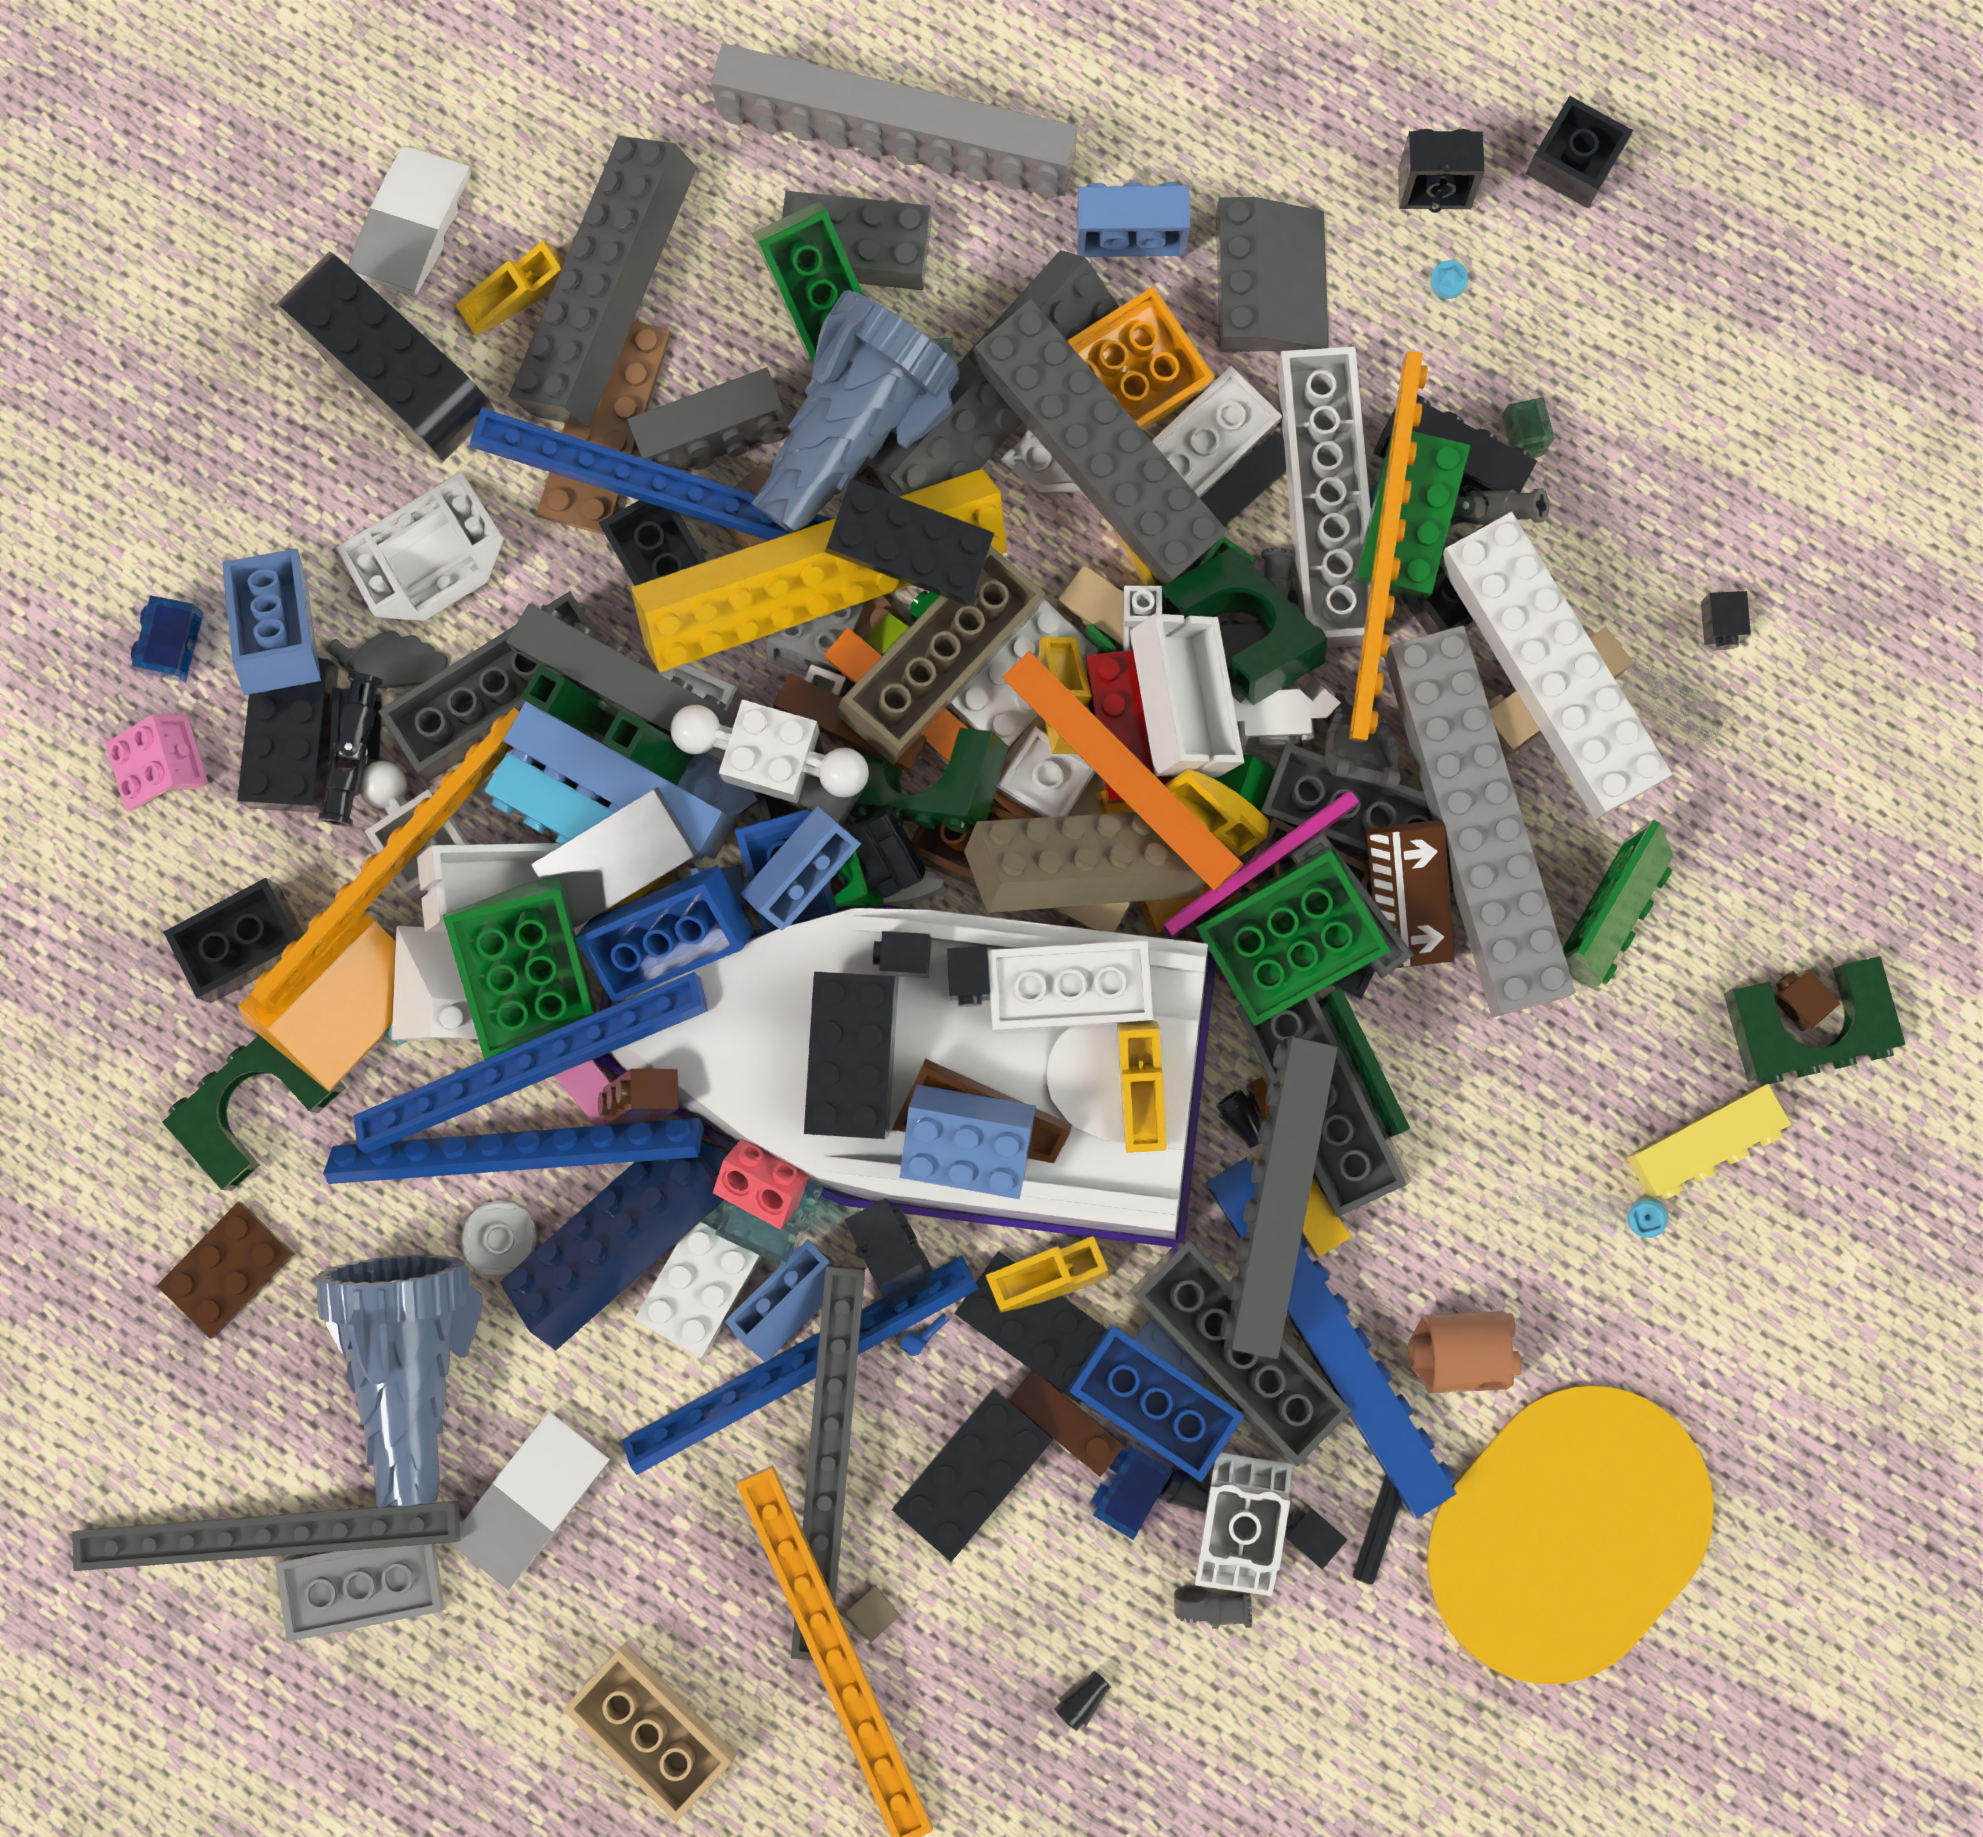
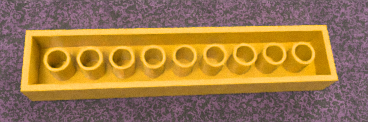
[631,469,1007,673]

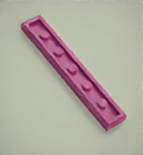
[1162,792,1359,939]

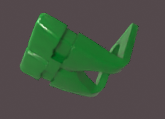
[835,850,884,908]

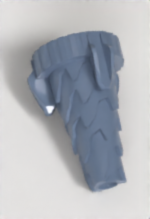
[751,290,960,533]
[316,1254,482,1508]

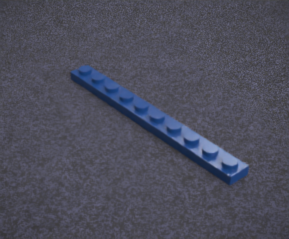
[470,408,832,541]
[353,972,708,1154]
[323,1118,704,1184]
[622,1255,980,1475]

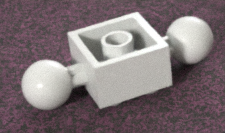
[670,700,869,803]
[359,761,469,900]

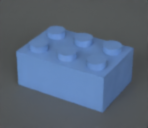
[1076,182,1190,257]
[899,1084,1036,1199]

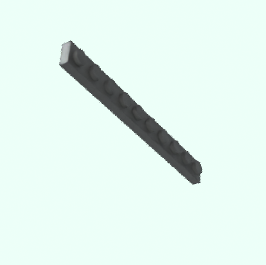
[791,1265,866,1661]
[72,1501,461,1571]

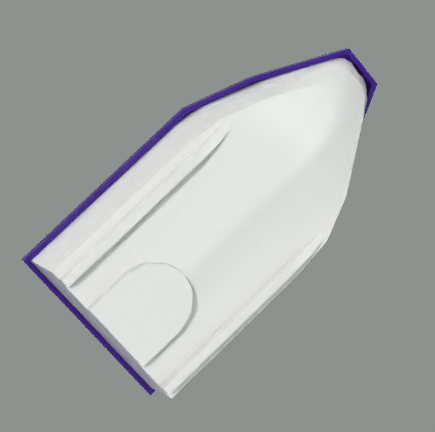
[594,905,1216,1247]

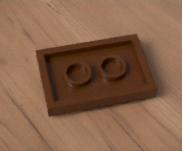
[157,1201,295,1339]

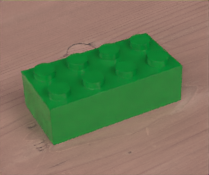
[751,201,864,368]
[1353,431,1470,599]

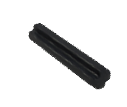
[1352,1474,1401,1584]

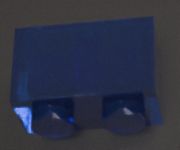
[131,595,204,683]
[1089,1444,1173,1540]

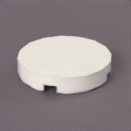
[460,1200,538,1277]

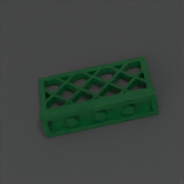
[1322,988,1410,1137]

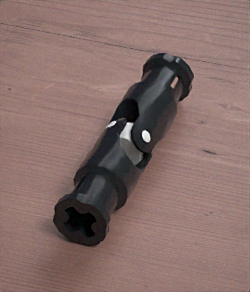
[318,672,383,827]

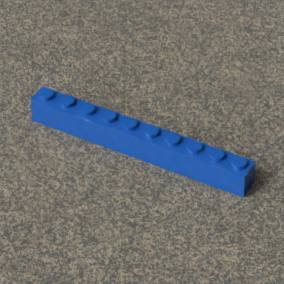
[1205,1157,1457,1519]

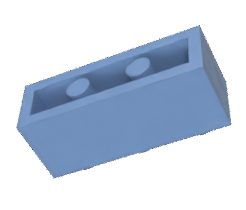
[741,806,861,931]
[724,1239,834,1362]

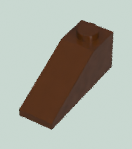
[1009,1371,1125,1477]

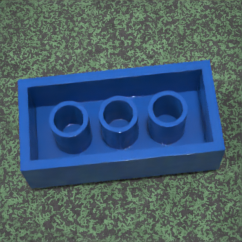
[575,865,755,1003]
[1067,1324,1245,1482]

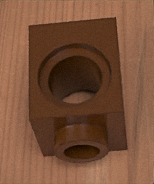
[1774,969,1840,1032]

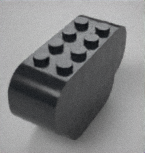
[275,251,495,464]

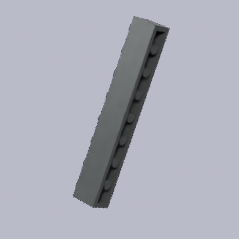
[1220,1037,1338,1359]

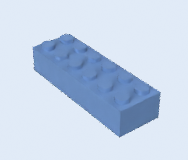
[503,701,737,860]

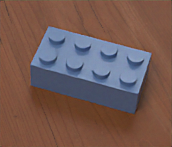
[222,549,321,695]

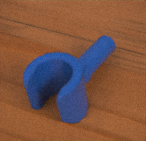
[900,1313,949,1356]

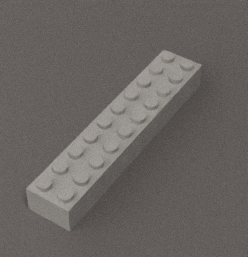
[711,43,1077,198]
[1384,625,1576,1018]

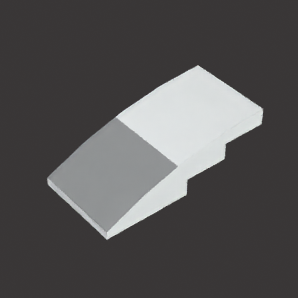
[348,145,471,296]
[449,1411,610,1591]

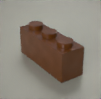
[598,1069,678,1125]

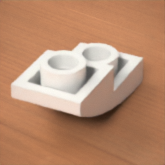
[1123,586,1162,651]
[883,871,944,906]

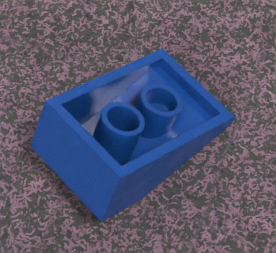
[734,808,838,934]

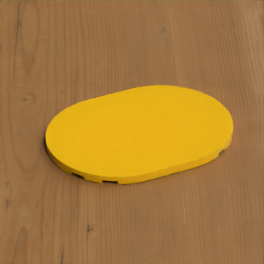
[1427,1385,1714,1684]

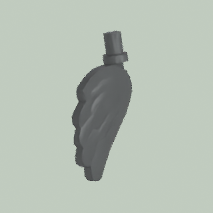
[327,630,448,689]

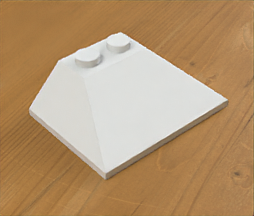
[336,471,503,621]
[392,926,478,1041]

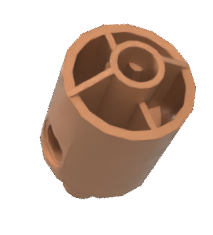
[1408,1311,1521,1393]

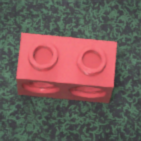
[713,1139,810,1230]

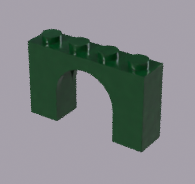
[1161,547,1328,705]
[520,665,695,785]
[850,728,1009,833]
[1724,956,1906,1086]
[162,1032,347,1191]

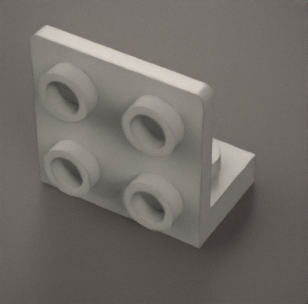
[767,604,863,676]

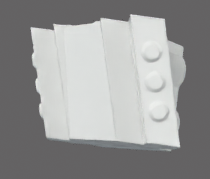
[1231,677,1341,751]
[1195,1453,1292,1596]

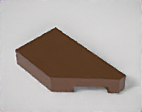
[1246,1077,1270,1119]

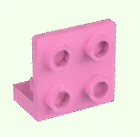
[106,714,208,811]

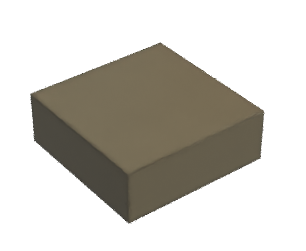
[845,1585,901,1642]

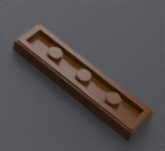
[773,674,927,774]

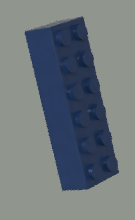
[499,1152,725,1351]

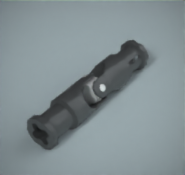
[1450,488,1549,525]

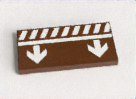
[1366,820,1455,968]

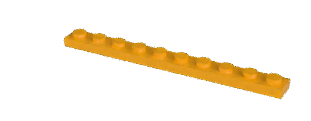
[1348,351,1428,742]
[250,708,519,1012]
[736,1465,933,1837]

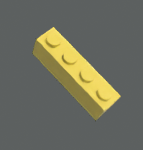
[1626,1084,1791,1200]

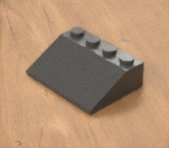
[1216,197,1329,352]

